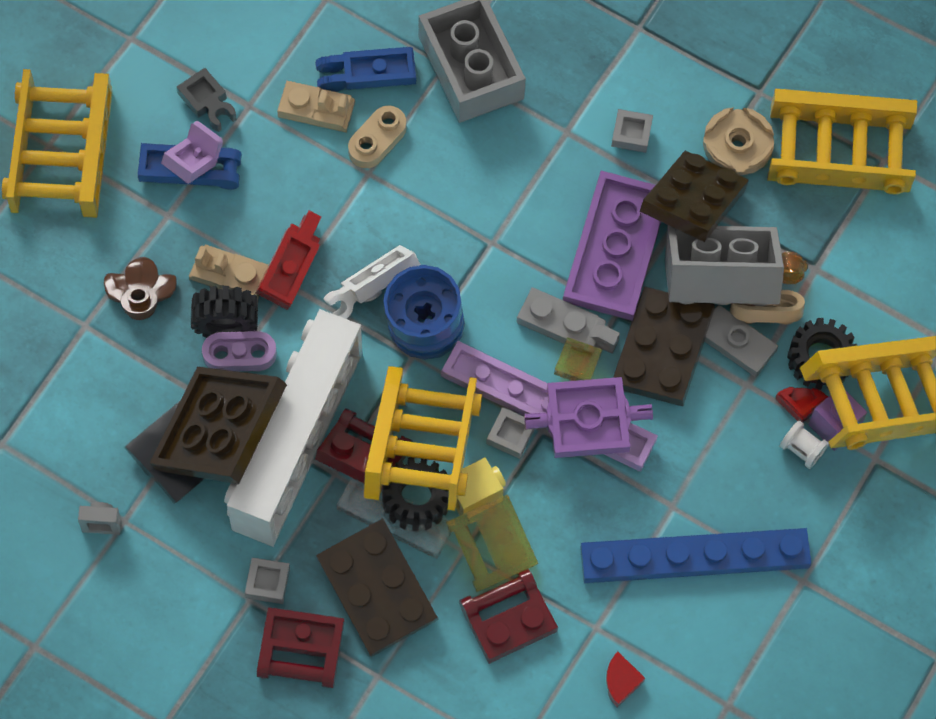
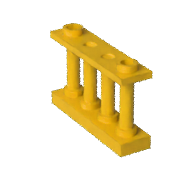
[2,69,113,218]
[767,88,917,194]
[800,336,936,450]
[364,366,482,511]

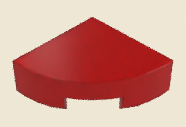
[775,387,828,423]
[606,651,645,707]

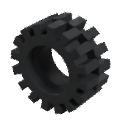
[191,286,258,338]
[787,318,857,390]
[382,457,449,532]

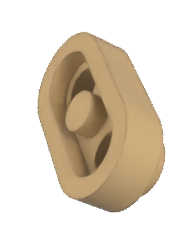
[348,106,406,168]
[730,290,805,325]

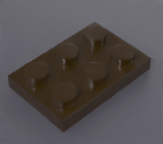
[639,150,749,242]
[613,286,715,406]
[316,518,439,657]

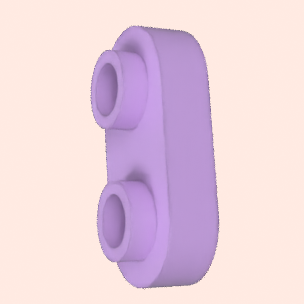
[202,331,277,372]

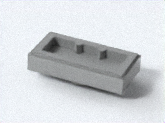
[705,305,778,377]

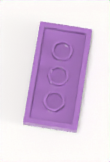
[563,171,661,321]

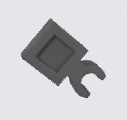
[176,68,237,132]

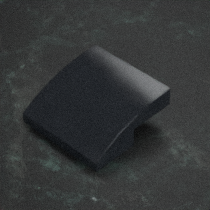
[124,401,204,504]

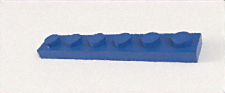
[580,528,811,583]

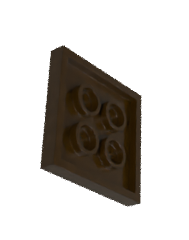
[149,367,287,484]

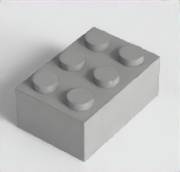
[419,0,526,123]
[665,225,784,306]

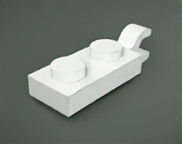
[323,245,421,319]

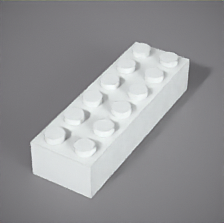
[224,309,362,547]

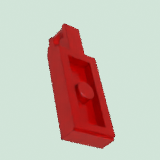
[255,210,321,310]

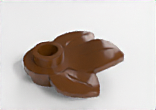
[104,257,177,320]

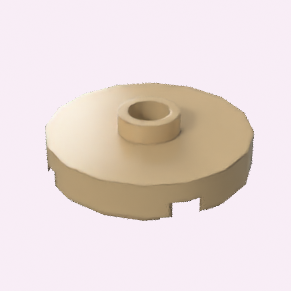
[703,107,774,176]

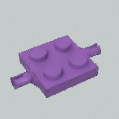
[524,377,653,458]

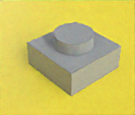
[611,109,653,153]
[486,407,535,459]
[78,502,122,535]
[245,558,290,604]

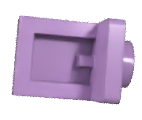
[161,121,223,184]

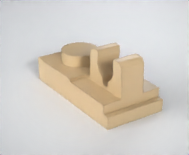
[277,80,355,133]
[189,244,268,300]

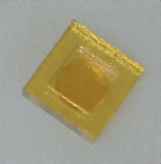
[554,337,602,381]

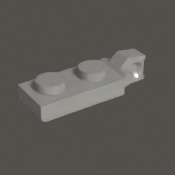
[517,287,620,353]

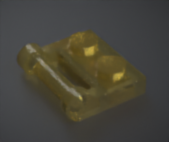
[445,494,538,592]

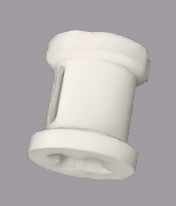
[779,420,829,469]

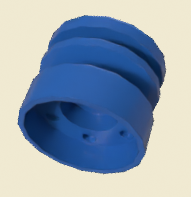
[383,265,465,360]

